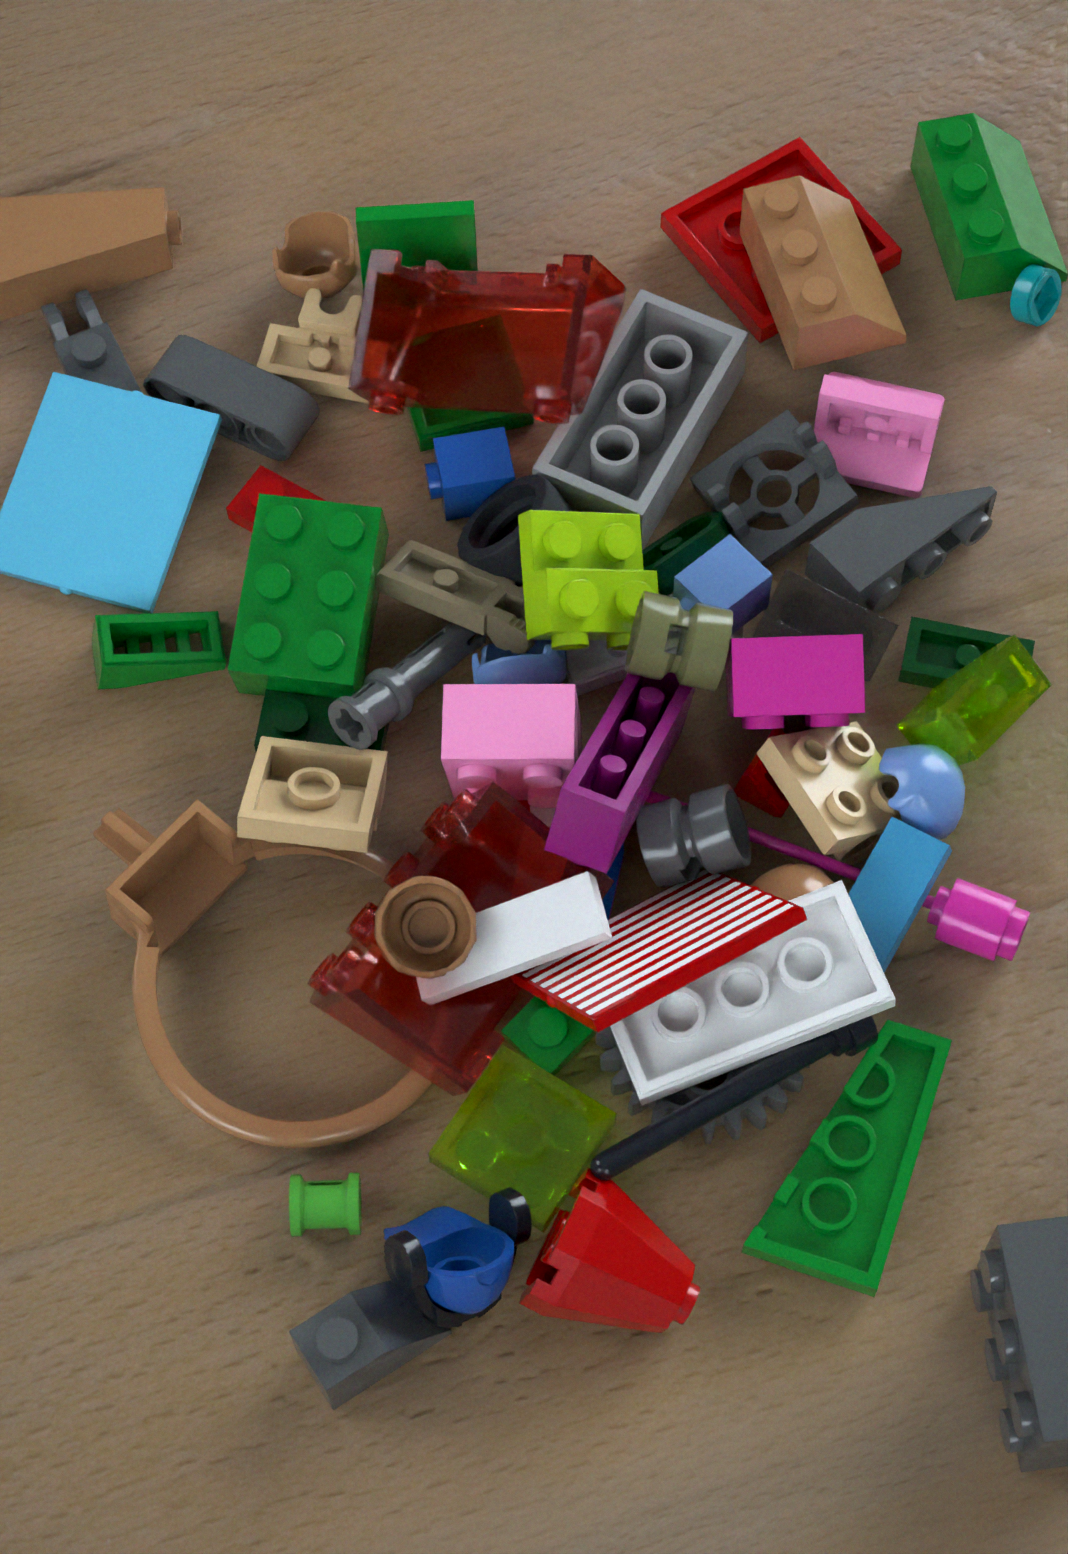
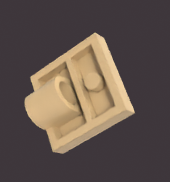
[756,721,902,866]

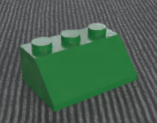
[910,113,1068,301]

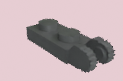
[41,289,141,392]

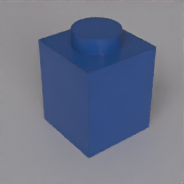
[424,427,516,521]

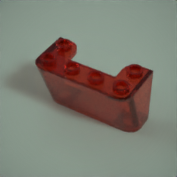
[307,781,615,1096]

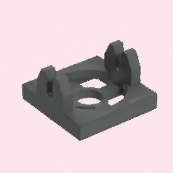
[690,409,859,568]

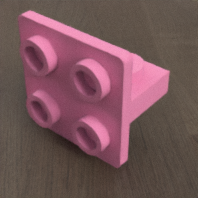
[814,372,945,498]

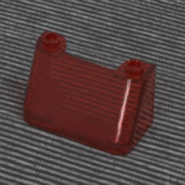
[348,249,626,424]

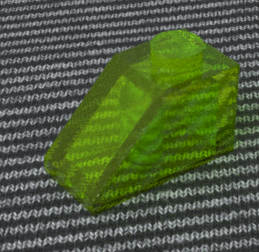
[896,635,1052,766]

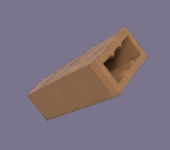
[0,187,182,321]

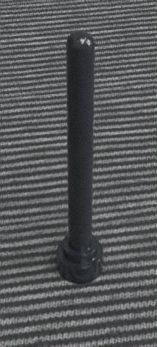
[590,1016,878,1181]

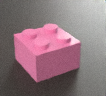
[441,684,582,808]

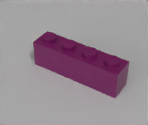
[544,672,695,874]

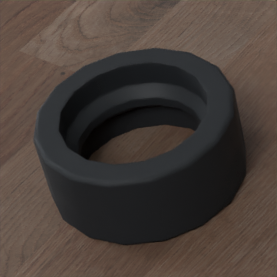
[457,474,575,587]

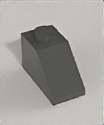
[289,1280,452,1410]

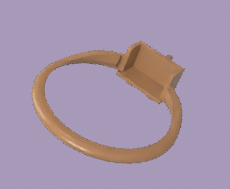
[93,799,465,1148]

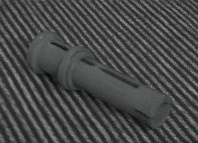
[328,622,487,750]

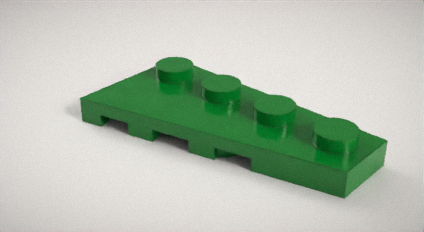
[741,1019,952,1297]

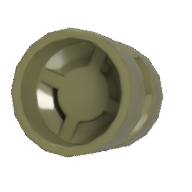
[625,591,733,692]

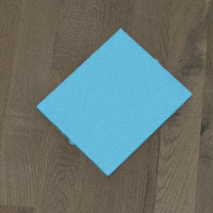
[0,372,222,613]

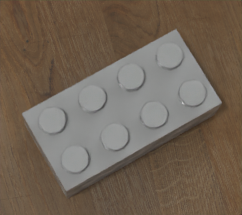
[532,289,748,550]

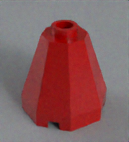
[519,1168,700,1333]

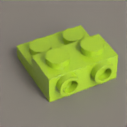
[518,510,659,651]

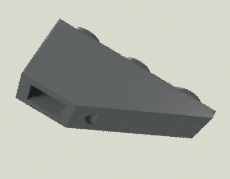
[805,486,997,623]

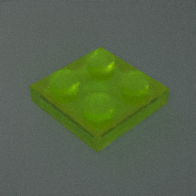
[428,1045,617,1233]

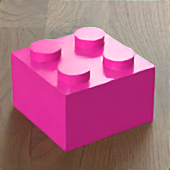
[726,634,865,729]

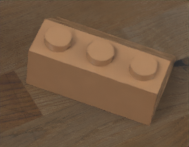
[739,175,907,370]

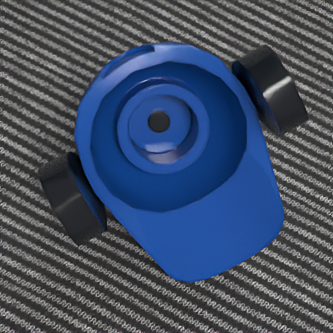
[383,1187,532,1328]

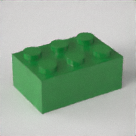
[228,493,389,698]

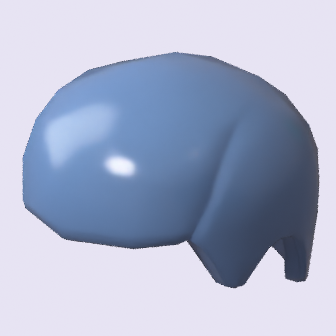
[472,640,567,684]
[879,744,965,840]

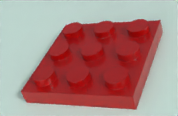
[660,137,902,343]

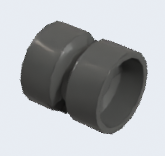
[636,784,751,888]

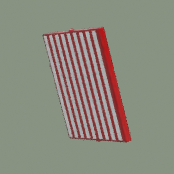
[511,869,807,1033]

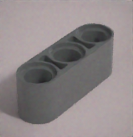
[143,335,320,461]

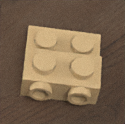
[237,736,388,853]

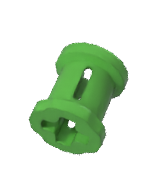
[289,1173,362,1237]

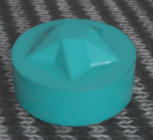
[1010,264,1062,327]

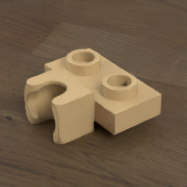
[256,288,385,404]

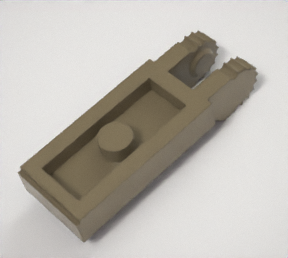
[376,540,535,655]

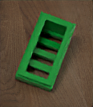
[92,611,226,690]

